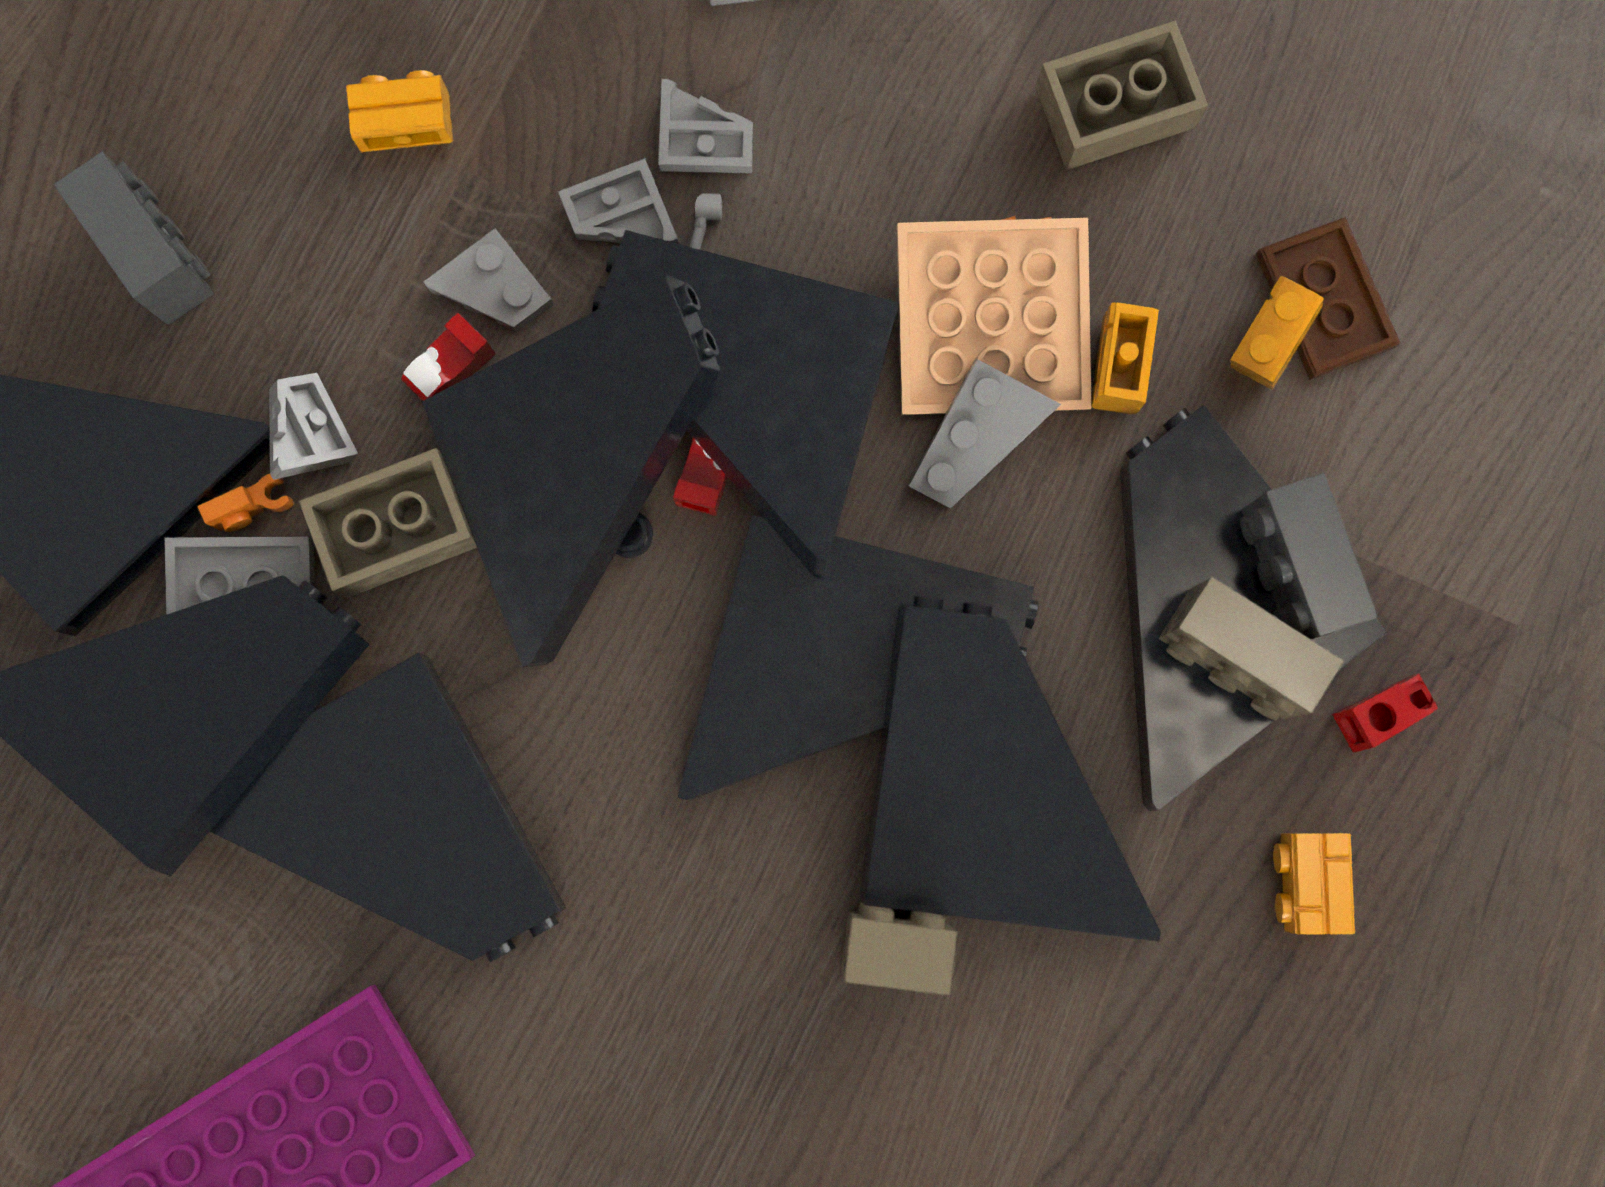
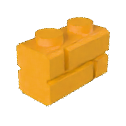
[346,70,453,152]
[1230,276,1324,390]
[1091,302,1159,414]
[1273,833,1355,934]

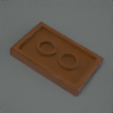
[1256,217,1401,380]

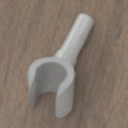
[689,193,722,249]

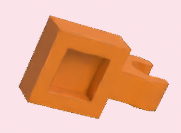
[198,474,294,532]

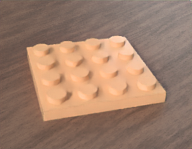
[896,218,1091,415]

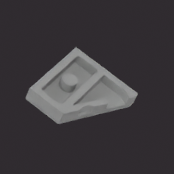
[658,79,753,173]
[558,158,679,244]
[424,228,554,332]
[269,373,358,480]

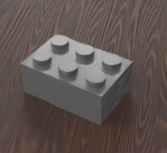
[53,152,214,326]
[1240,473,1378,640]

